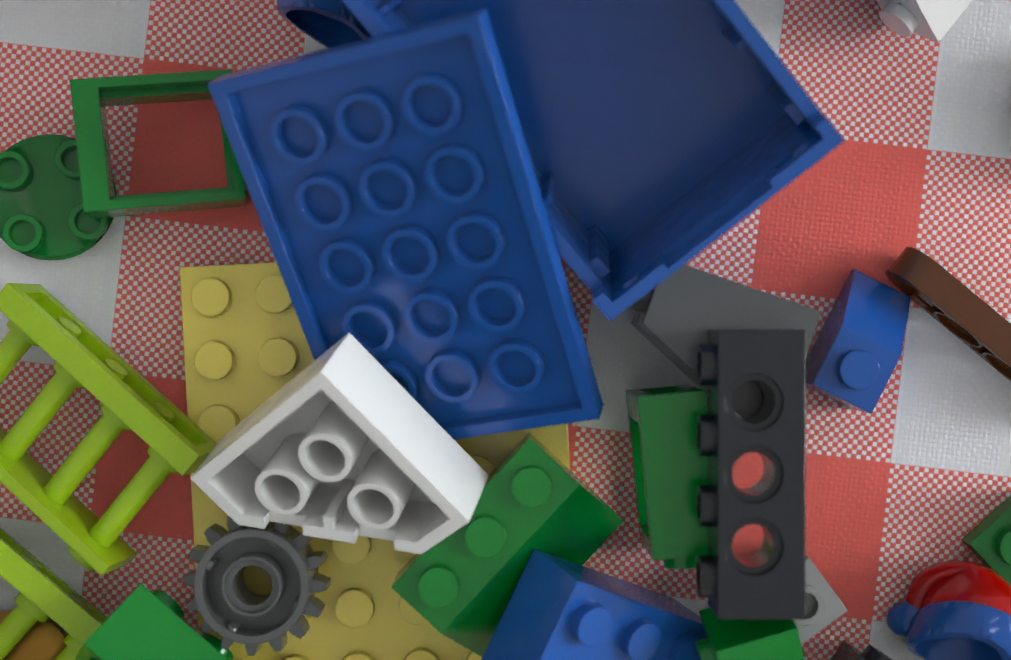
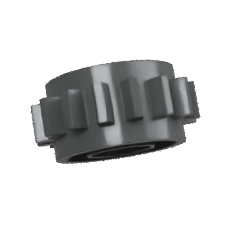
[183,516,331,656]

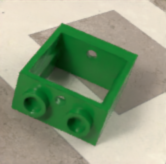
[70,69,248,219]
[626,384,708,569]

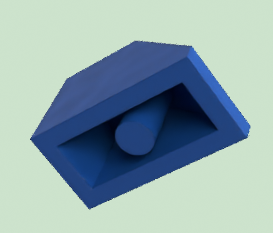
[806,269,911,414]

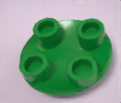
[0,134,117,260]

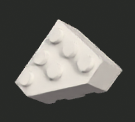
[190,333,489,554]

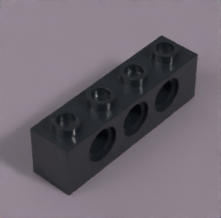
[696,329,806,619]

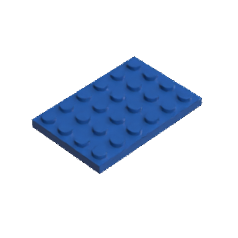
[207,8,603,440]

